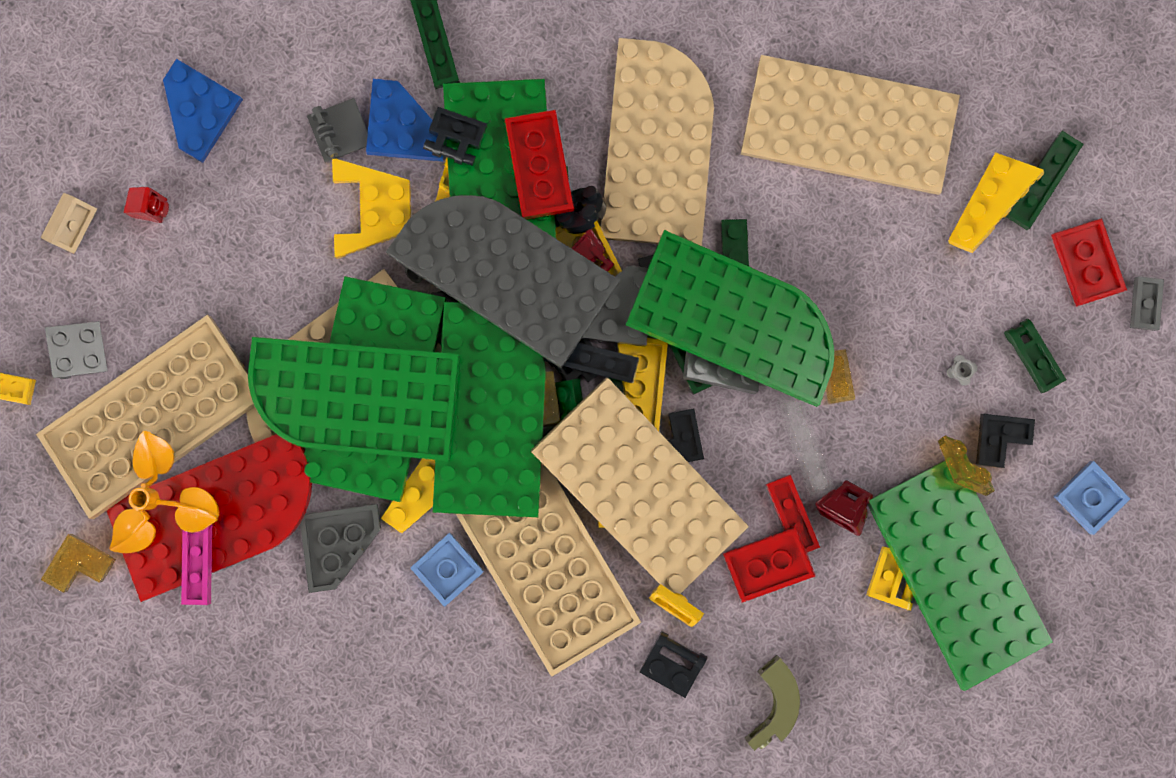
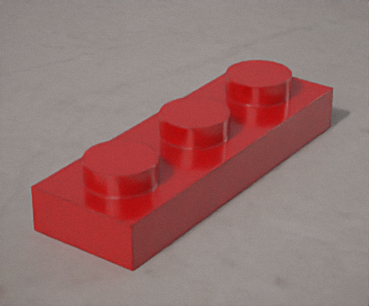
[765,475,820,553]

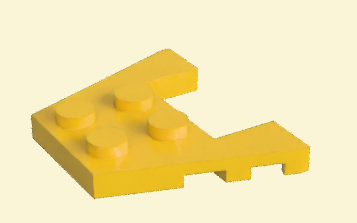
[332,159,411,259]

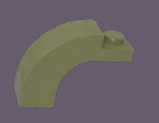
[745,655,800,751]

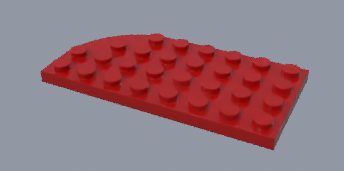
[107,434,312,602]

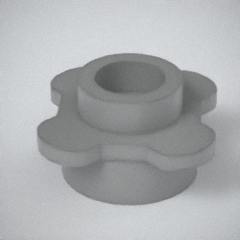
[947,355,977,386]

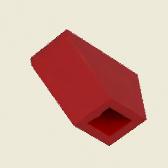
[123,187,169,223]

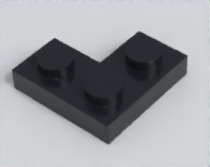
[667,408,704,462]
[976,414,1035,468]

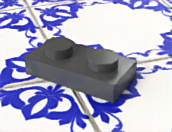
[1130,276,1164,331]

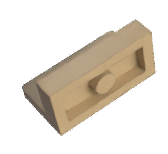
[41,193,97,254]

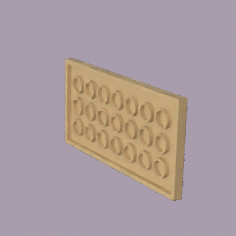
[740,55,960,195]
[36,315,255,519]
[531,377,749,594]
[456,462,641,677]

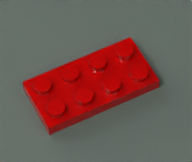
[505,110,574,220]

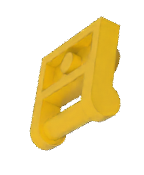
[866,546,913,611]

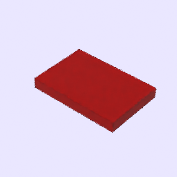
[1051,218,1127,307]
[723,526,816,603]

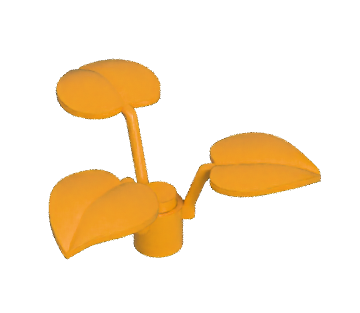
[109,431,219,553]

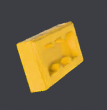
[0,373,36,405]
[649,584,704,627]

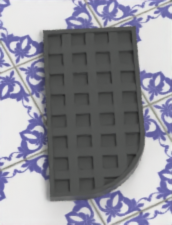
[386,195,620,368]

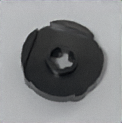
[555,186,606,234]

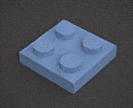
[1054,461,1130,535]
[410,533,484,607]

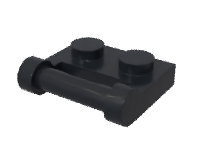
[639,631,708,698]

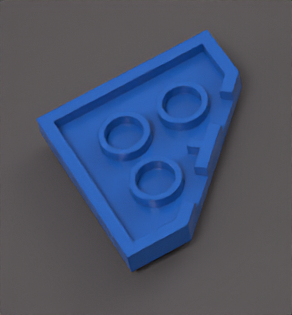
[163,59,243,163]
[366,79,444,162]

